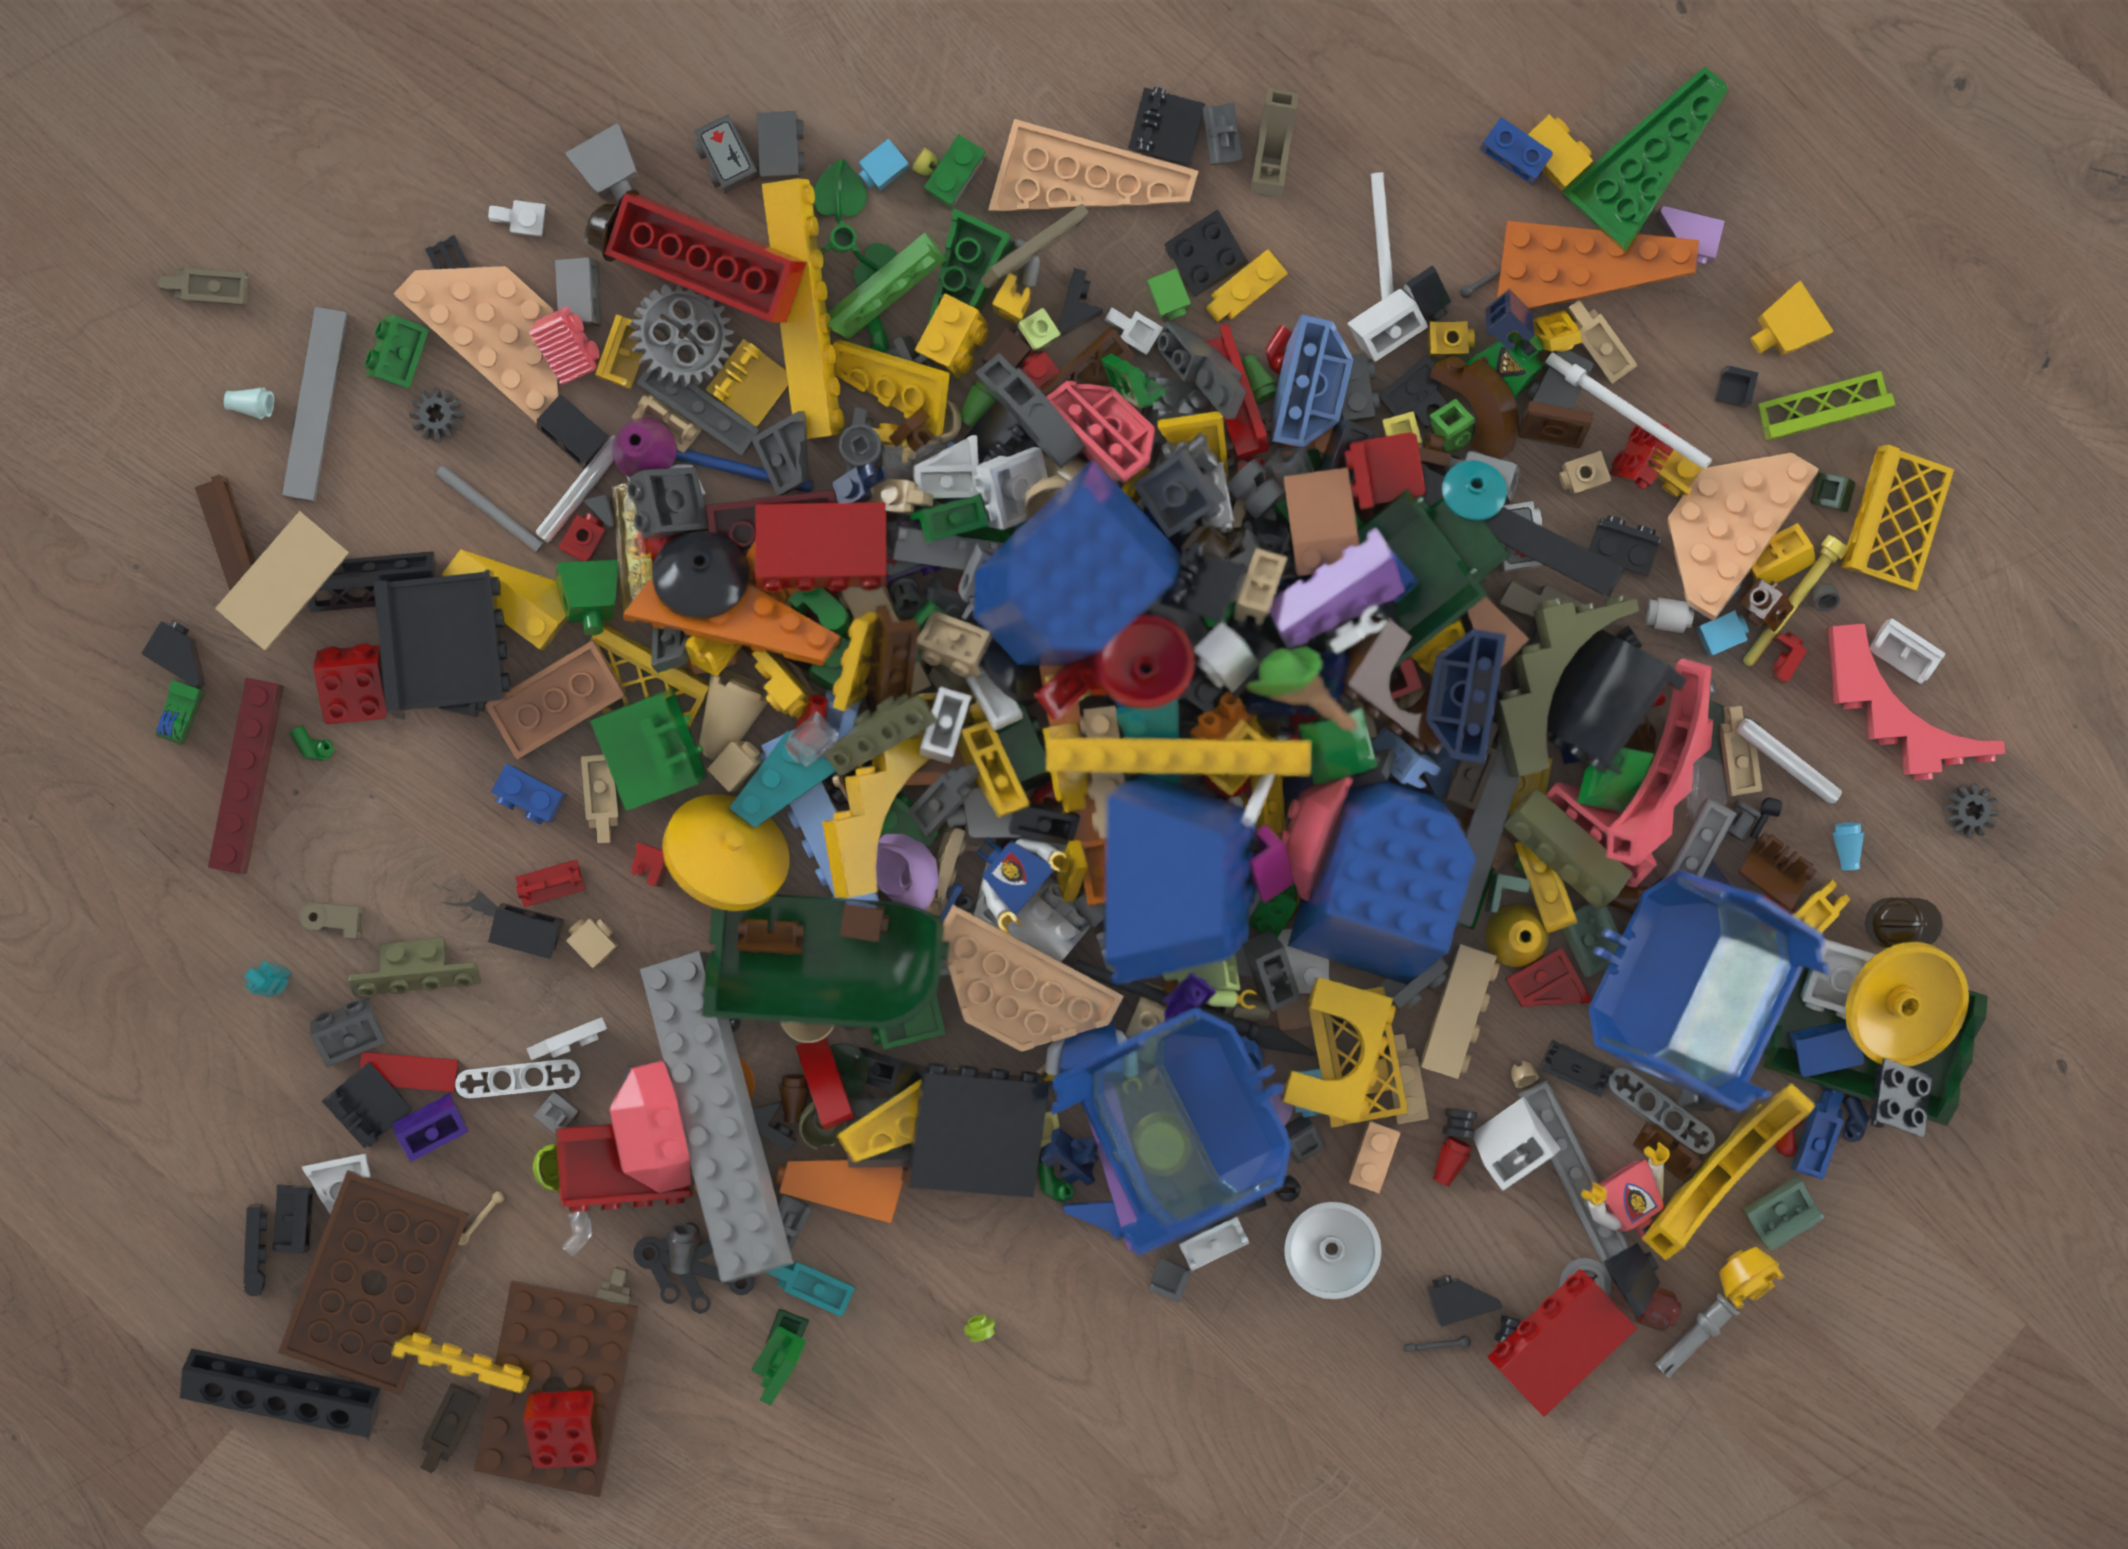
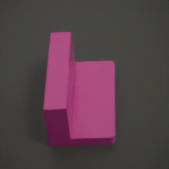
[1249,825,1294,903]

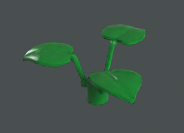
[814,159,898,288]

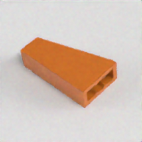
[776,1158,907,1223]

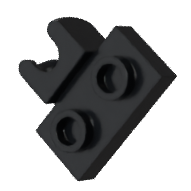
[1379,355,1448,429]

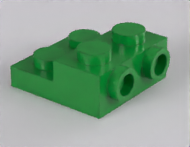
[870,992,946,1050]

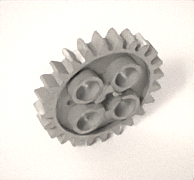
[629,284,734,387]

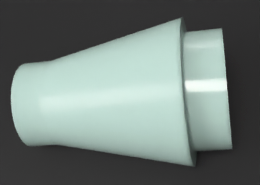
[224,387,274,419]

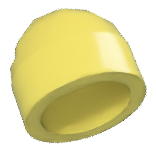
[911,147,938,176]

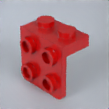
[1345,432,1426,509]
[313,643,387,724]
[523,1391,597,1468]

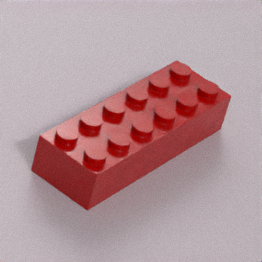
[604,193,807,323]

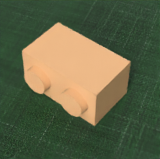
[1346,1120,1401,1193]

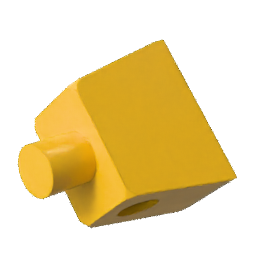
[1750,280,1834,356]

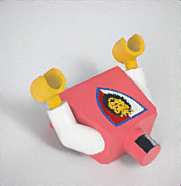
[1581,1142,1670,1242]

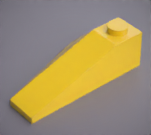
[441,549,568,651]

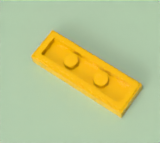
[1514,841,1577,933]

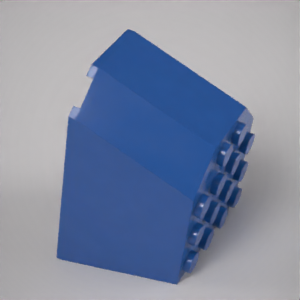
[973,459,1181,666]
[1106,773,1257,984]
[1287,777,1476,985]

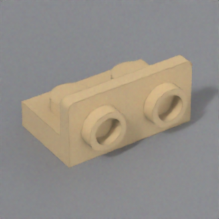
[917,611,992,678]

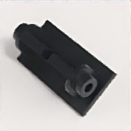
[1252,514,1292,557]

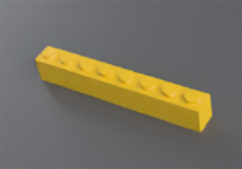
[762,179,844,440]
[1046,737,1311,775]

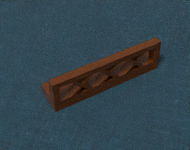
[1039,326,1136,397]
[195,474,256,590]
[866,605,919,713]

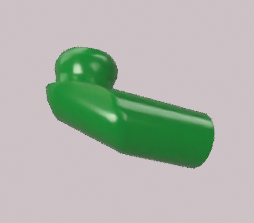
[866,315,890,353]

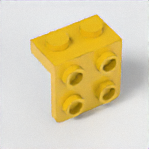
[915,294,990,380]

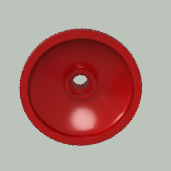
[1096,615,1195,709]

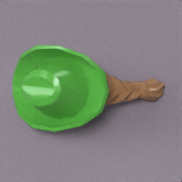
[1245,647,1358,732]

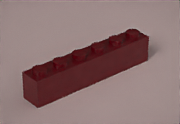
[208,678,284,874]

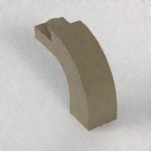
[1250,88,1299,197]

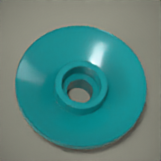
[1442,460,1507,521]

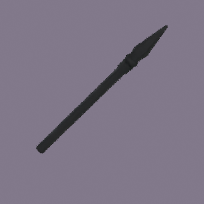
[1074,959,1316,1056]

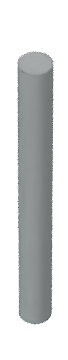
[435,465,544,553]

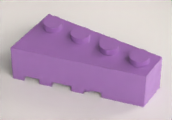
[1269,528,1405,649]

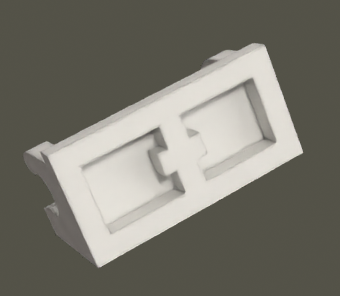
[1869,618,1946,685]
[1178,1216,1249,1271]

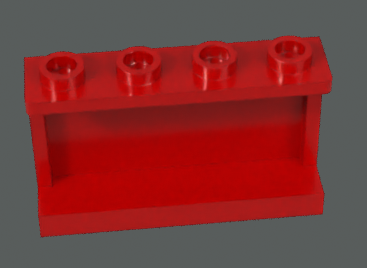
[755,502,887,592]
[555,1124,692,1213]
[1488,1269,1637,1417]

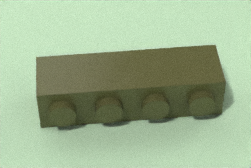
[1503,788,1633,911]

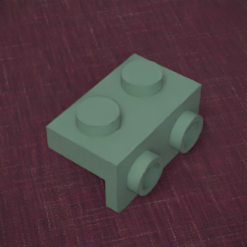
[1562,903,1620,977]
[1743,1176,1824,1251]

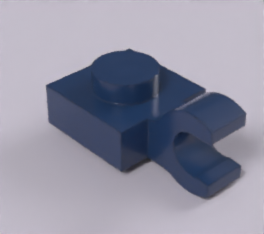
[832,463,887,503]

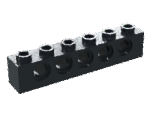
[180,1348,380,1438]

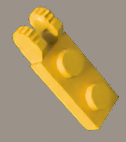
[1774,879,1851,937]

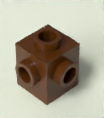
[1739,578,1794,632]

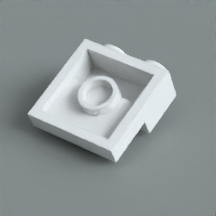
[973,447,1050,530]
[1800,939,1876,1019]

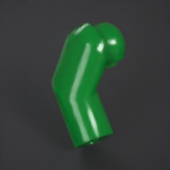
[289,725,334,761]
[1037,1162,1074,1203]

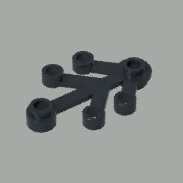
[633,1222,755,1314]

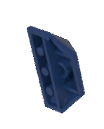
[1426,629,1506,764]

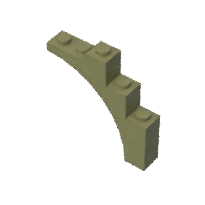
[1494,594,1639,777]

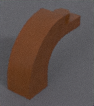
[1430,355,1519,460]

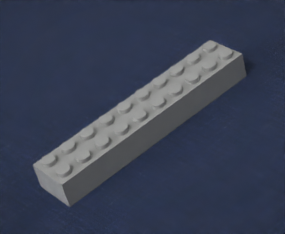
[640,951,793,1282]

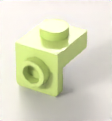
[1018,308,1061,352]

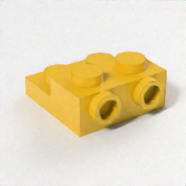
[752,650,811,720]

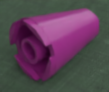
[612,417,677,477]

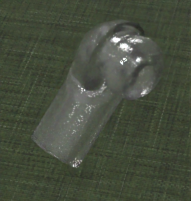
[562,1211,593,1256]

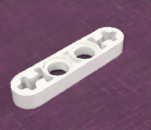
[455,1059,582,1098]

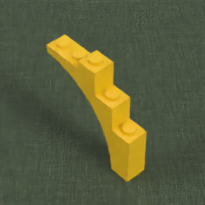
[822,729,963,898]
[1642,1083,1815,1260]

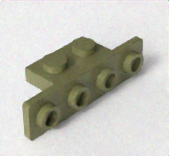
[822,694,937,775]
[348,938,481,997]

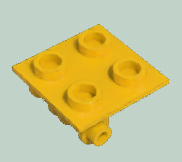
[705,339,788,427]

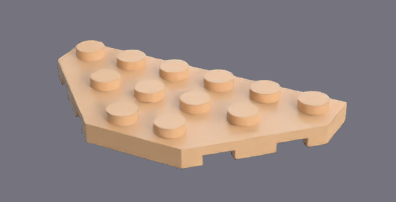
[394,266,559,423]
[1667,452,1819,621]
[943,905,1124,1052]

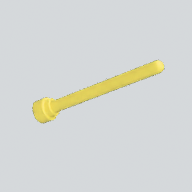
[1743,535,1849,666]

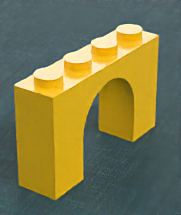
[1280,977,1396,1123]

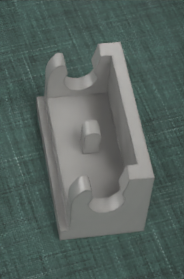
[555,257,602,326]

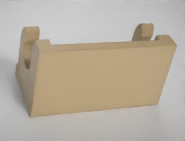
[1234,548,1287,625]

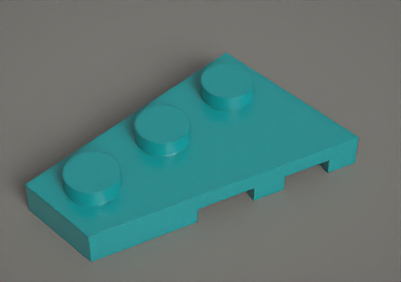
[1116,697,1180,784]
[729,731,836,828]

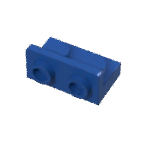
[1479,118,1553,185]

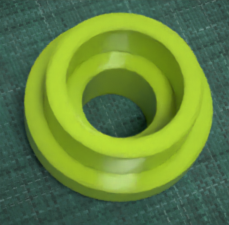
[963,1314,995,1342]

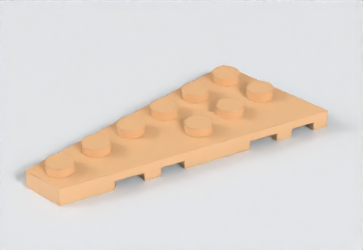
[988,119,1198,213]

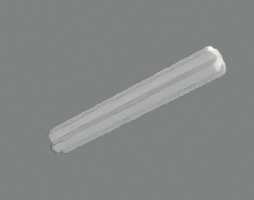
[536,435,615,542]
[1737,719,1842,804]

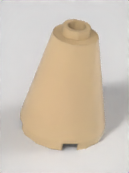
[699,669,769,760]

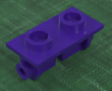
[1162,973,1217,1022]

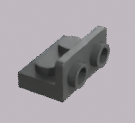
[310,998,386,1067]

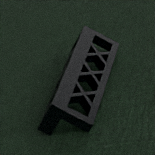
[309,551,436,612]

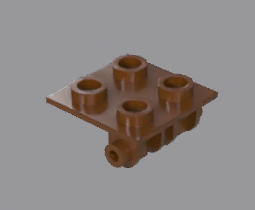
[1739,832,1817,912]

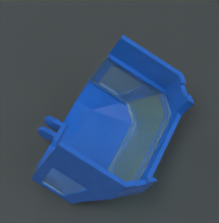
[1588,870,1830,1112]
[1051,1008,1292,1255]

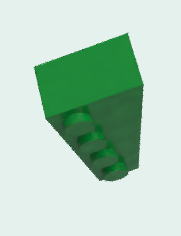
[927,208,1015,326]

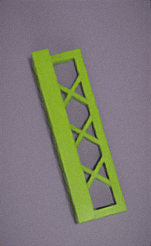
[1757,371,1895,441]

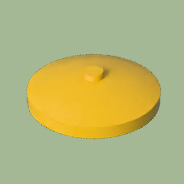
[662,794,790,911]
[1845,942,1969,1067]

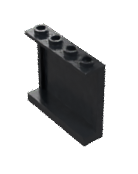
[373,569,511,712]
[1547,629,1687,776]
[901,1063,1050,1198]

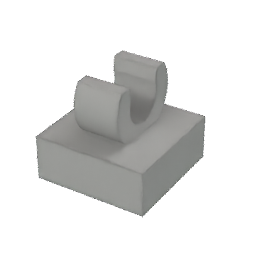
[534,1091,580,1134]

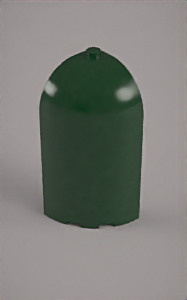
[702,894,950,1028]

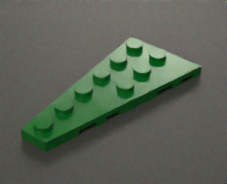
[1562,66,1728,252]

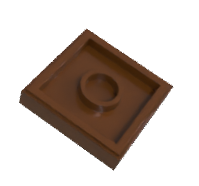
[1518,401,1593,449]

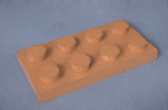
[485,640,627,760]

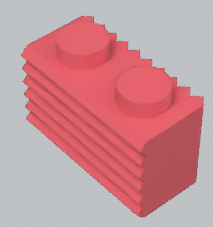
[529,306,600,385]

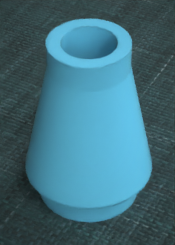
[1832,822,1865,870]

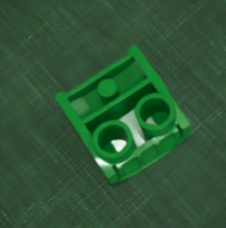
[1298,706,1377,785]
[1577,747,1656,812]

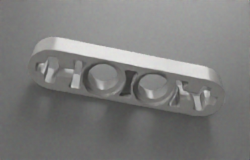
[1605,1068,1715,1155]

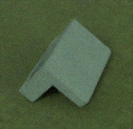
[1485,874,1530,913]

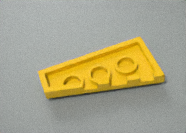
[833,339,950,436]
[837,1080,921,1163]
[391,1332,530,1393]

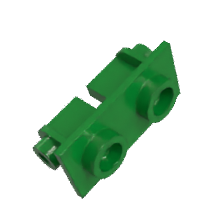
[1248,884,1298,938]

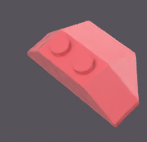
[1046,381,1155,482]
[1278,776,1352,901]
[1545,782,1657,887]
[609,1060,691,1193]

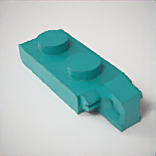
[243,961,292,998]
[765,1261,855,1317]

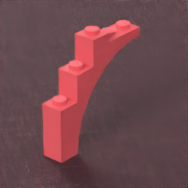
[1827,624,2005,781]
[1607,659,1713,866]

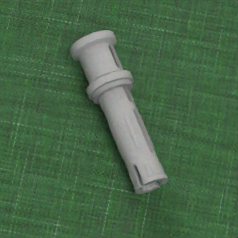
[1654,1293,1740,1378]

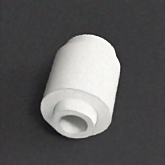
[1645,597,1694,633]

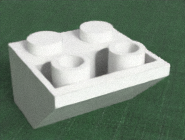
[1003,876,1091,962]
[1473,1097,1561,1191]

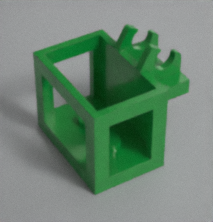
[591,688,708,811]

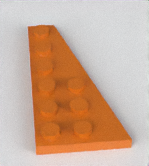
[1497,221,1700,310]
[623,562,840,666]

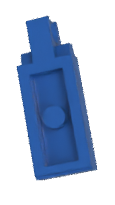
[1790,1087,1844,1180]

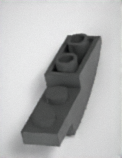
[1155,320,1246,419]
[975,353,1085,469]

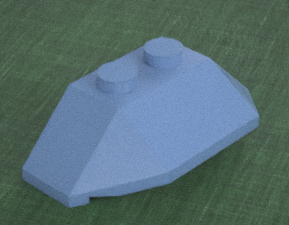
[1272,314,1354,448]

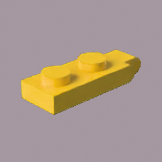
[1205,249,1288,323]
[1043,722,1089,813]

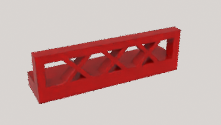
[1206,324,1269,460]

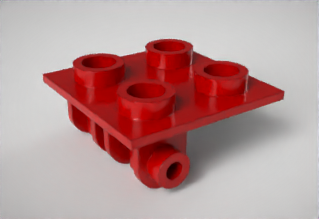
[1609,423,1679,490]

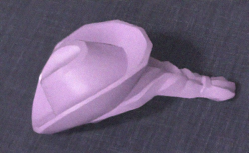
[876,834,939,910]

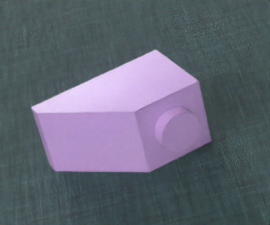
[1657,206,1725,266]

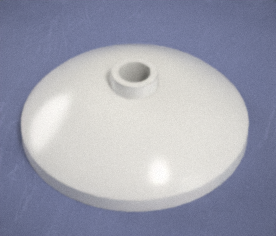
[1284,1202,1381,1299]

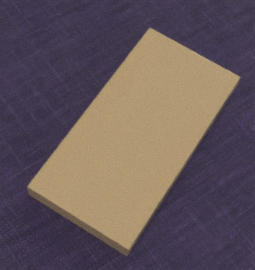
[215,511,350,651]

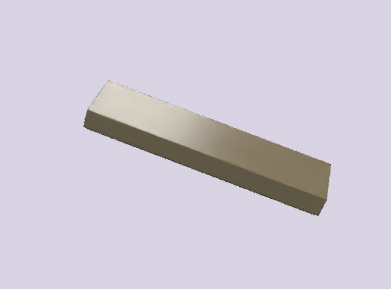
[981,203,1089,289]

